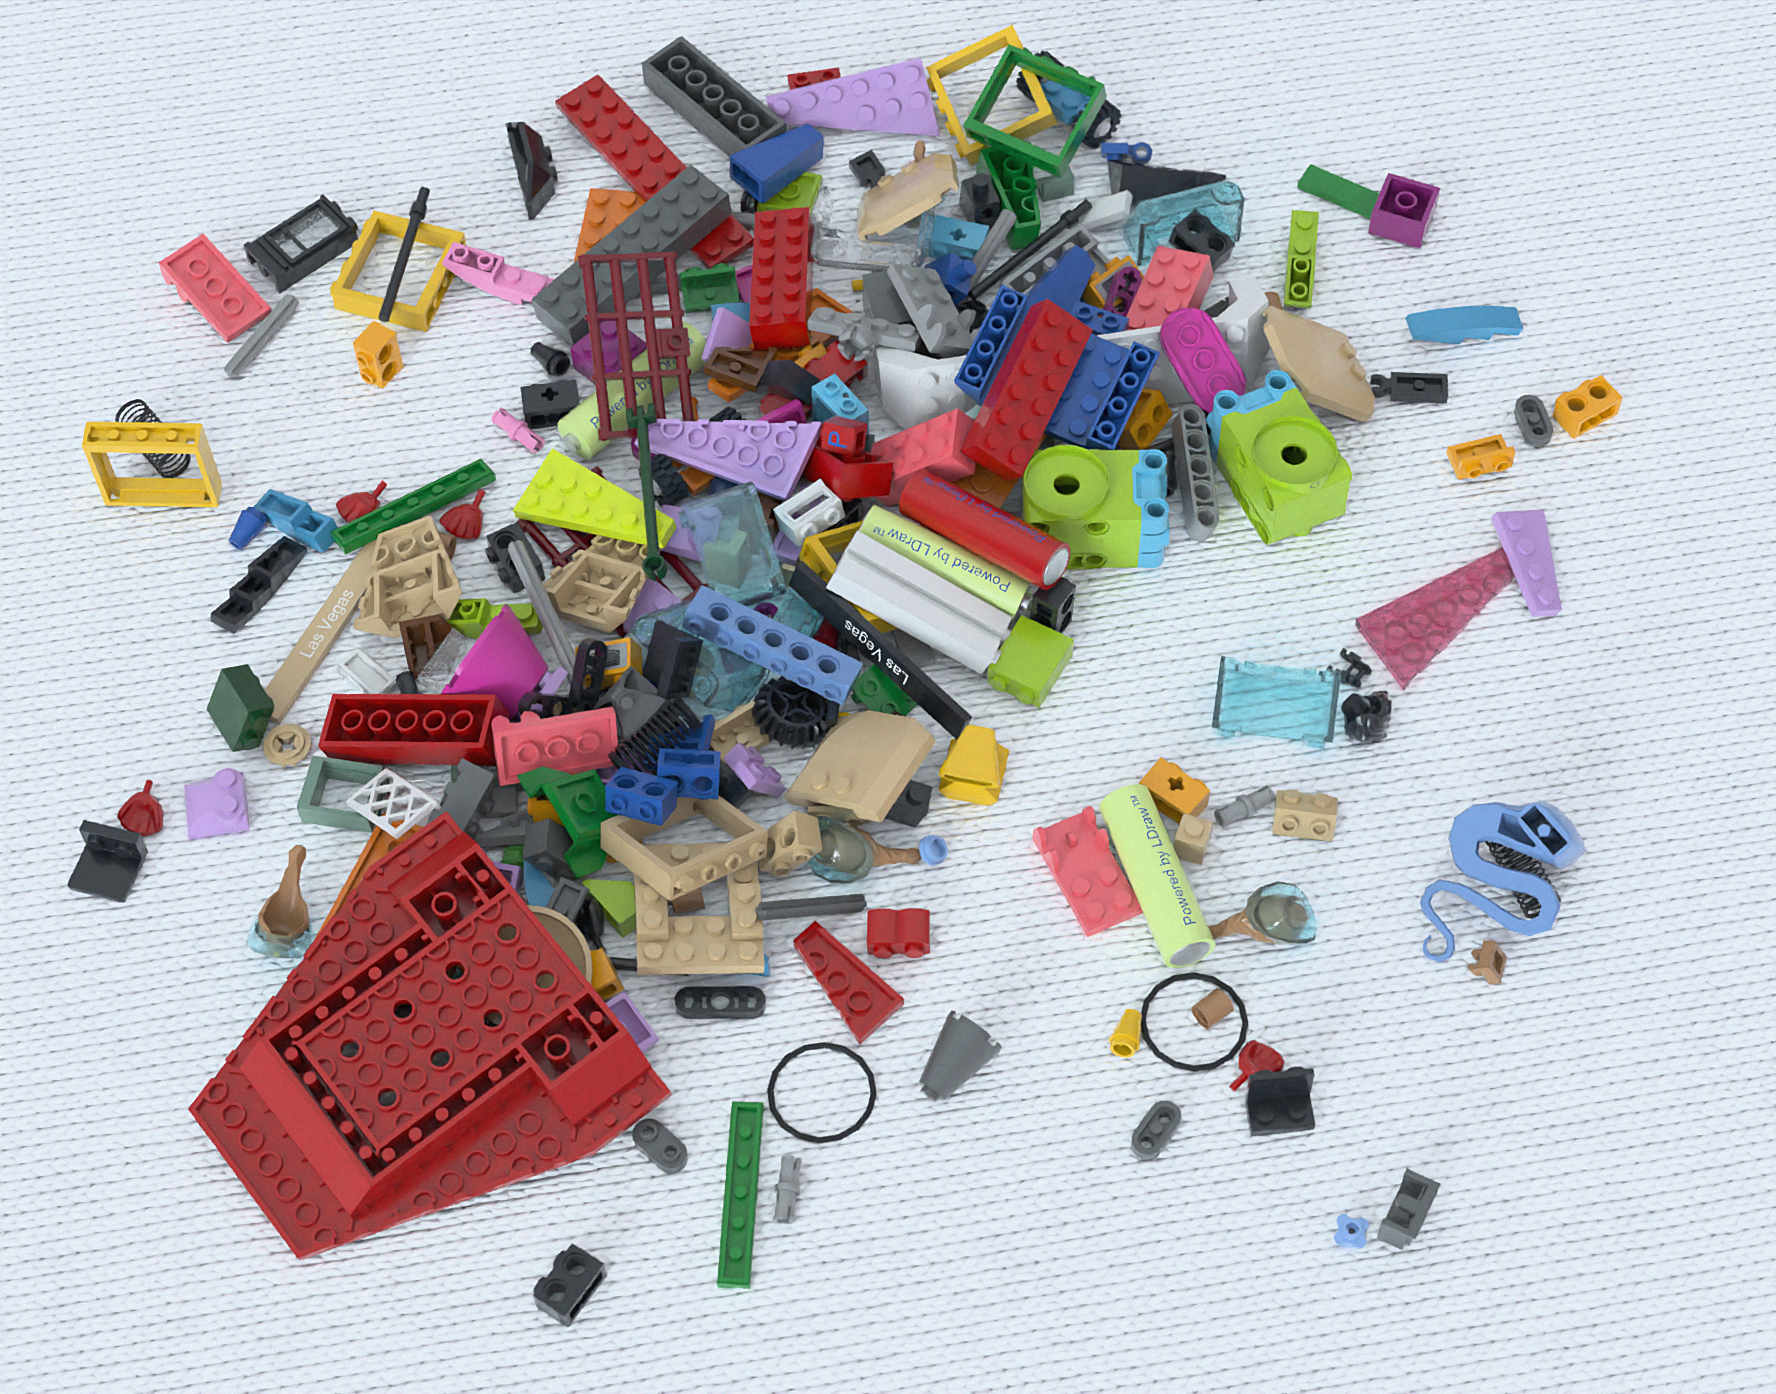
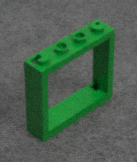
[963,44,1107,178]

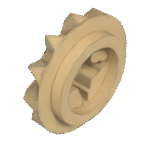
[263,724,312,769]

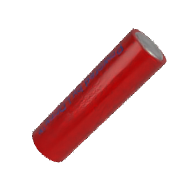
[899,469,1071,590]

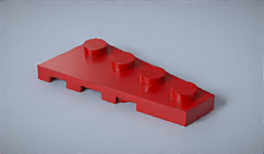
[793,921,904,1045]

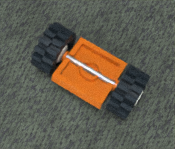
[639,406,746,506]

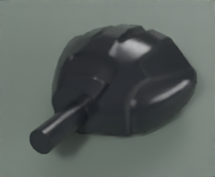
[576,896,607,954]

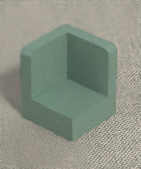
[1036,166,1075,203]

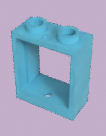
[812,374,869,436]

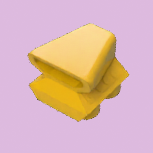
[938,725,1010,806]

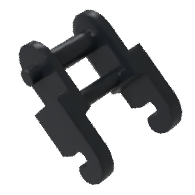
[1326,648,1372,688]

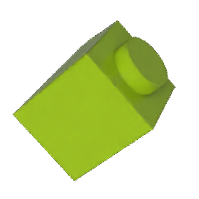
[582,879,636,938]

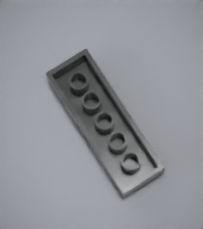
[642,36,787,157]

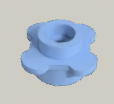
[1334,1214,1369,1249]

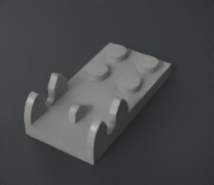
[886,264,980,356]

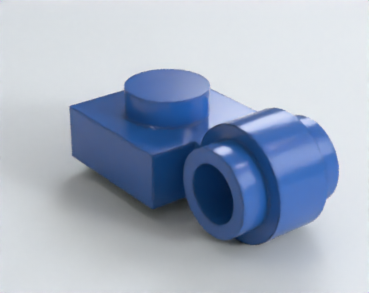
[1101,142,1152,165]

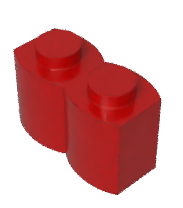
[867,908,930,959]

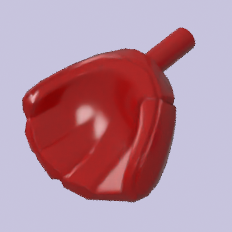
[336,480,388,523]
[439,489,486,540]
[117,780,163,836]
[1229,1040,1285,1092]

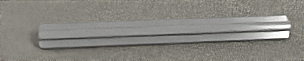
[508,540,585,685]

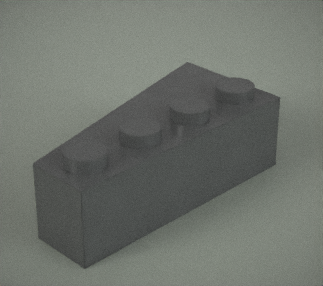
[426,758,495,840]

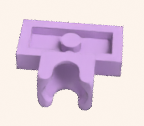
[724,742,787,797]

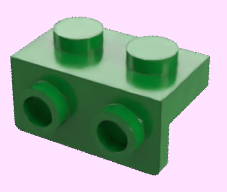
[680,264,740,313]

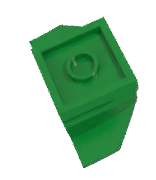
[517,766,618,879]

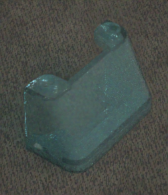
[1123,181,1245,267]
[678,481,787,607]
[629,598,770,711]
[1211,656,1341,749]

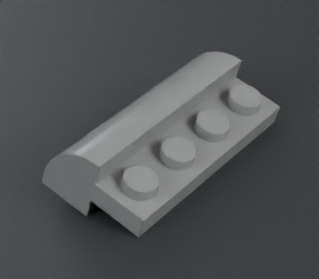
[1000,223,1110,295]

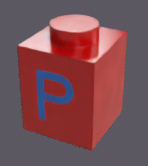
[820,416,868,457]

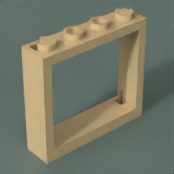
[601,795,768,901]

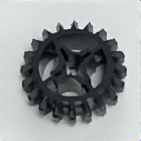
[752,676,831,750]

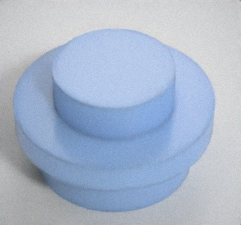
[919,835,948,866]

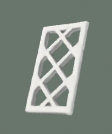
[346,768,439,839]

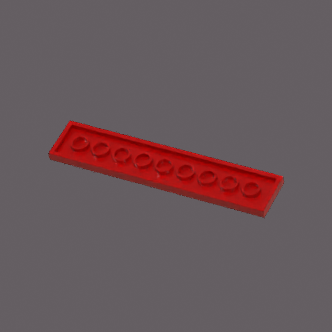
[555,74,754,269]

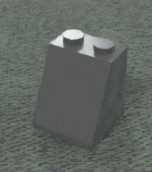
[862,270,916,328]

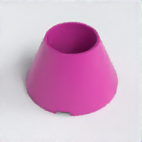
[440,604,549,721]

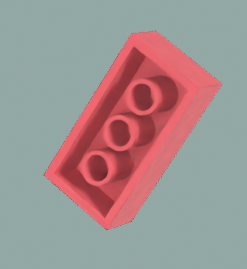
[1126,246,1214,331]
[871,408,976,507]

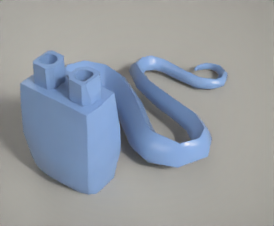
[1420,800,1587,963]

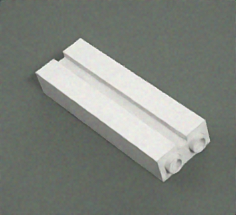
[826,531,1012,675]

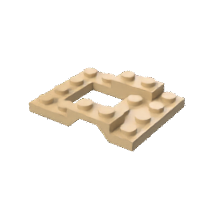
[633,843,765,975]

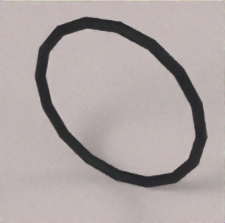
[1141,972,1249,1072]
[767,1042,877,1144]

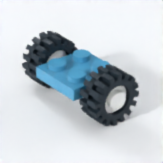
[1016,50,1121,149]

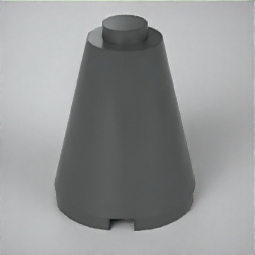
[919,1010,1002,1102]

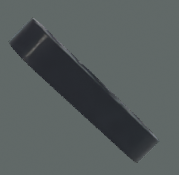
[674,986,766,1019]

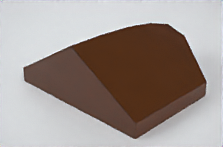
[399,614,460,679]

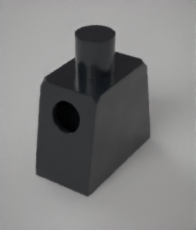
[959,173,1001,232]

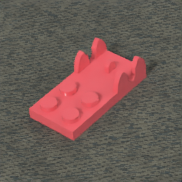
[159,233,271,343]
[491,707,618,786]
[1032,805,1143,937]

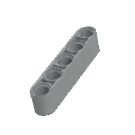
[1171,404,1220,541]

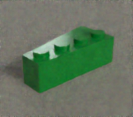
[976,141,1041,250]

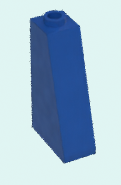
[730,123,824,204]
[1026,245,1096,314]

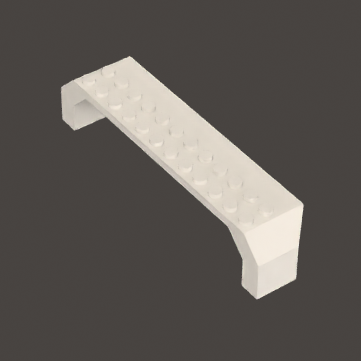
[872,277,1269,430]

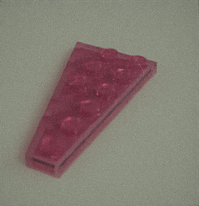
[1355,547,1515,691]

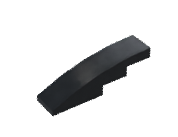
[211,536,307,634]

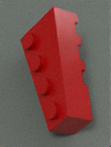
[802,436,893,502]

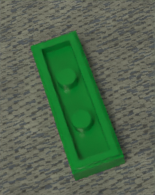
[1297,164,1379,219]

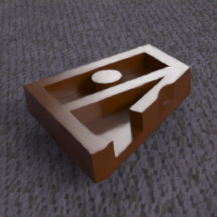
[703,347,778,393]

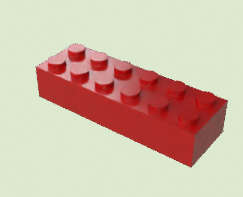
[749,207,814,350]
[960,299,1093,482]
[318,694,510,766]

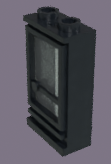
[243,194,358,293]

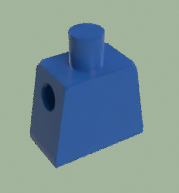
[924,253,977,305]

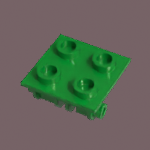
[851,664,918,716]

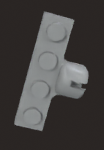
[807,307,923,361]

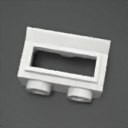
[773,479,845,547]

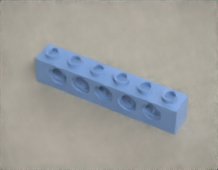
[682,585,863,705]

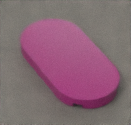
[1159,307,1246,413]

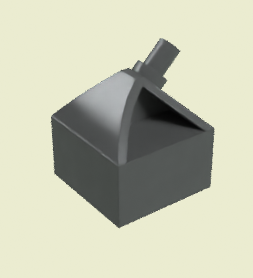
[592,666,680,757]

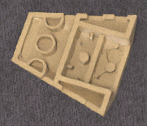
[353,515,463,638]
[542,535,662,633]

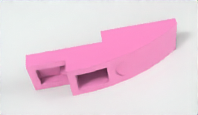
[442,242,554,305]

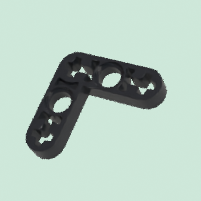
[518,638,608,719]

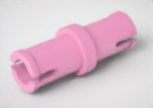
[491,407,545,454]

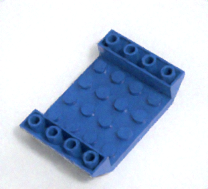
[954,285,1160,450]

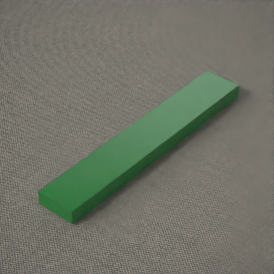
[331,458,496,555]
[717,1101,764,1289]

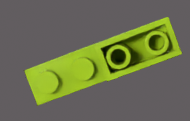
[1284,210,1319,308]
[446,598,543,639]

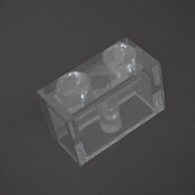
[416,628,475,694]

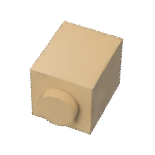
[1173,813,1213,865]

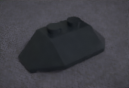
[505,121,558,220]

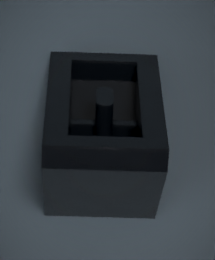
[758,360,821,407]

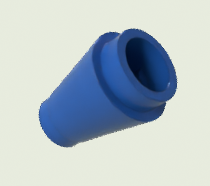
[228,506,267,550]

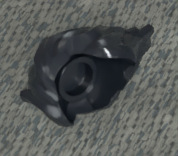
[1341,691,1392,742]

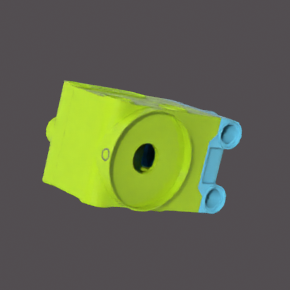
[1206,370,1352,545]
[1022,445,1169,569]

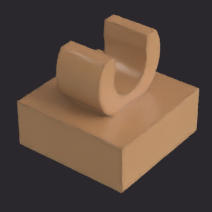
[1468,940,1507,984]

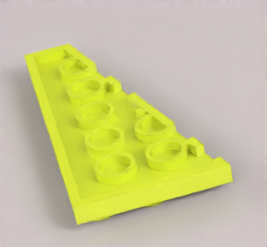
[513,448,677,549]

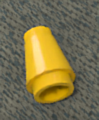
[1109,1009,1142,1058]

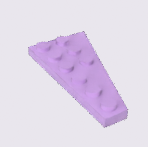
[766,57,940,136]
[635,419,823,501]

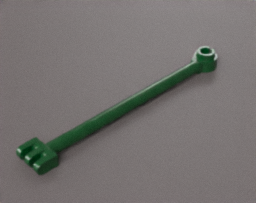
[626,403,668,581]

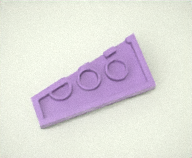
[1491,509,1562,617]

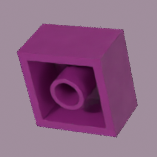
[1368,173,1440,248]
[570,321,647,385]

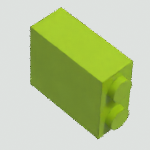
[987,615,1074,708]

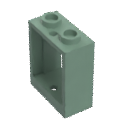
[297,755,390,833]

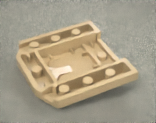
[857,153,959,243]
[1263,306,1375,422]
[784,710,936,822]

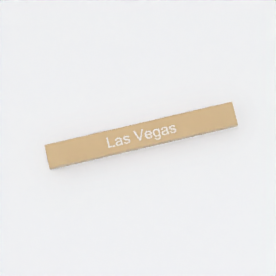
[265,539,377,725]

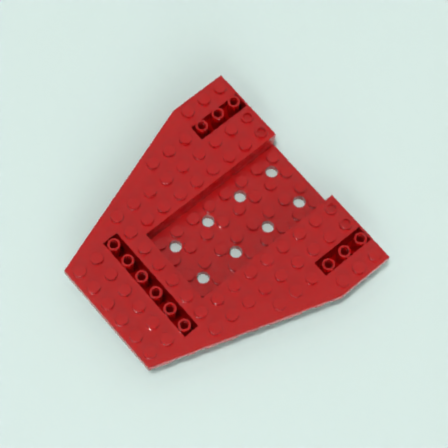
[188,811,672,1261]

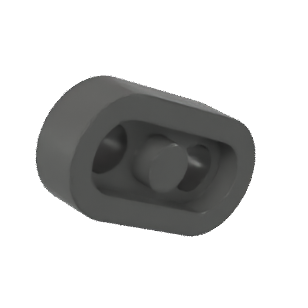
[1514,395,1553,447]
[1131,1100,1181,1160]
[632,1118,688,1174]

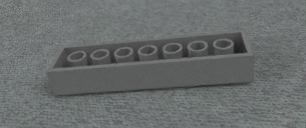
[531,164,732,347]

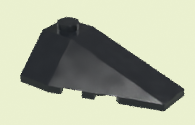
[1108,161,1226,204]

